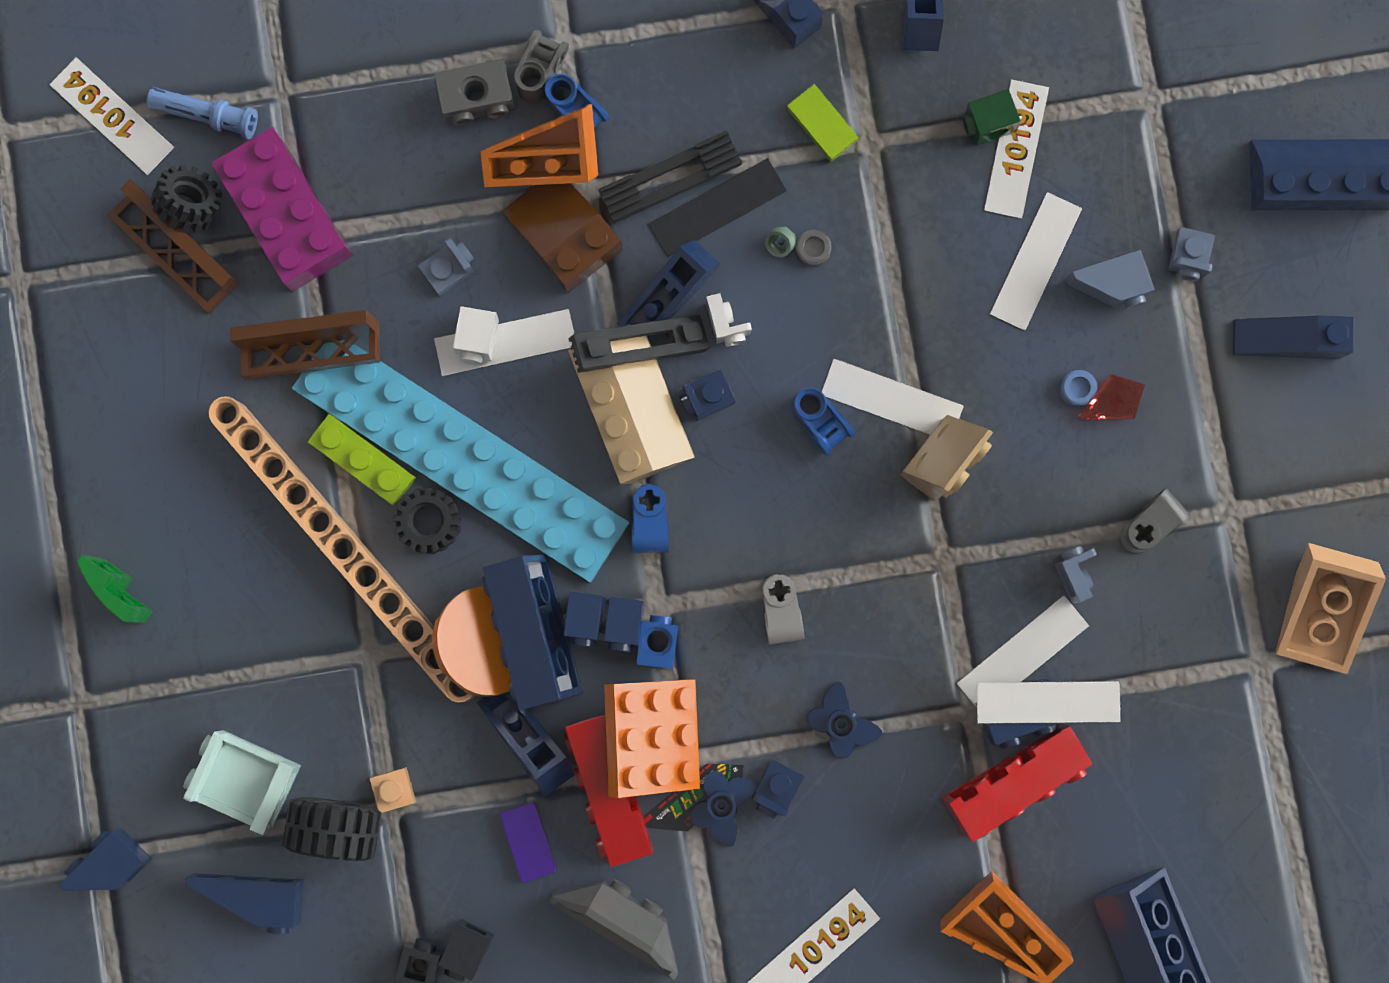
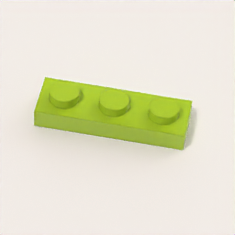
[308,414,416,506]

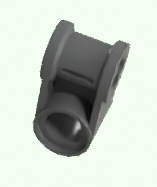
[514,29,569,103]
[1120,488,1191,554]

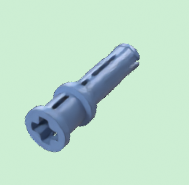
[147,86,258,140]

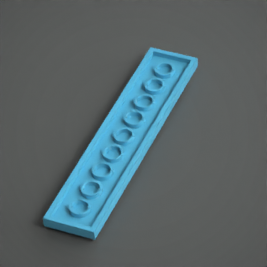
[292,340,630,583]

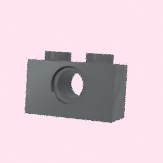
[434,59,516,126]

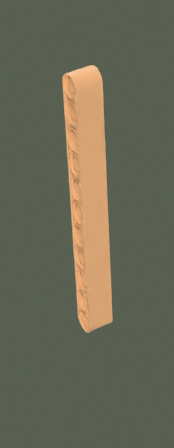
[209,396,475,703]

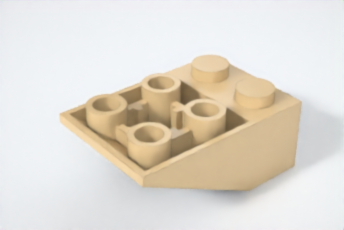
[900,415,993,501]

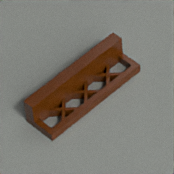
[107,179,239,314]
[230,310,380,380]

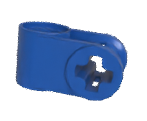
[545,74,610,128]
[792,388,855,457]
[632,484,669,553]

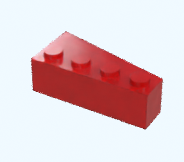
[563,713,653,867]
[940,725,1093,843]

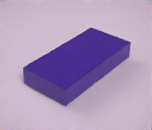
[500,801,557,883]

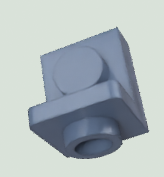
[1168,227,1215,281]
[418,238,474,296]
[1054,546,1097,604]

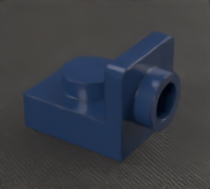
[679,369,736,421]
[752,759,804,819]

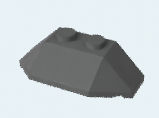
[548,879,678,980]

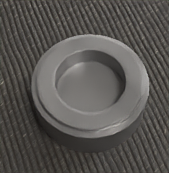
[796,230,832,267]

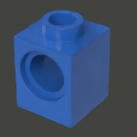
[636,615,678,669]

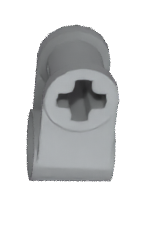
[762,574,805,645]

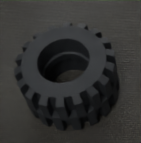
[282,797,382,861]

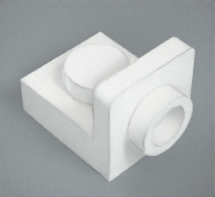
[705,293,752,347]

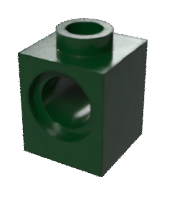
[962,89,1021,145]

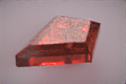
[1079,374,1145,420]

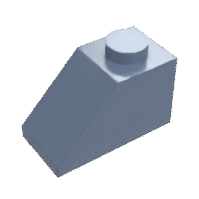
[1066,250,1155,309]

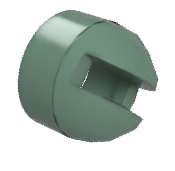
[765,226,796,257]

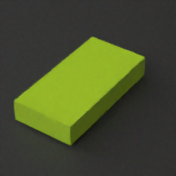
[787,84,859,162]

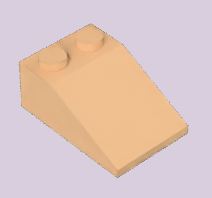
[1276,543,1386,674]

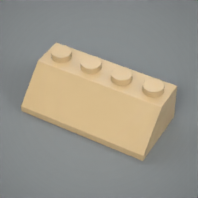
[568,336,695,485]

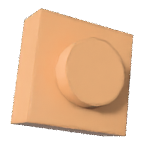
[369,767,416,813]

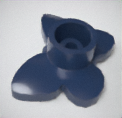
[807,681,882,758]
[690,770,758,846]

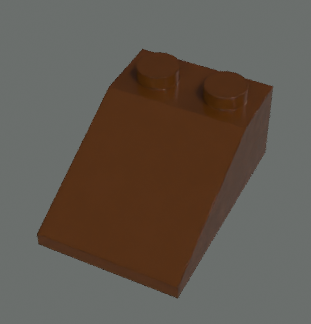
[502,183,623,293]

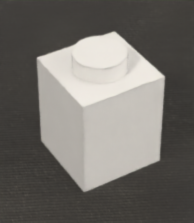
[453,307,499,365]

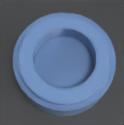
[1060,370,1097,407]

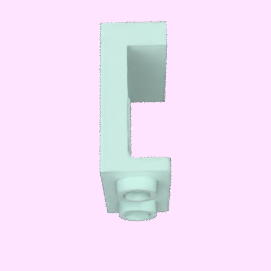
[183,730,301,835]

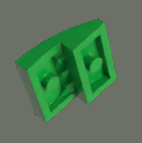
[77,555,153,623]

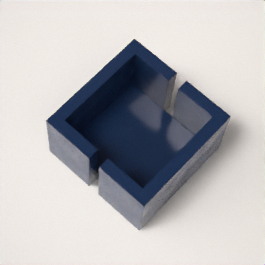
[564,591,645,652]

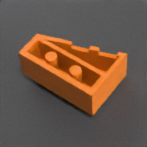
[480,104,598,187]
[940,871,1073,983]

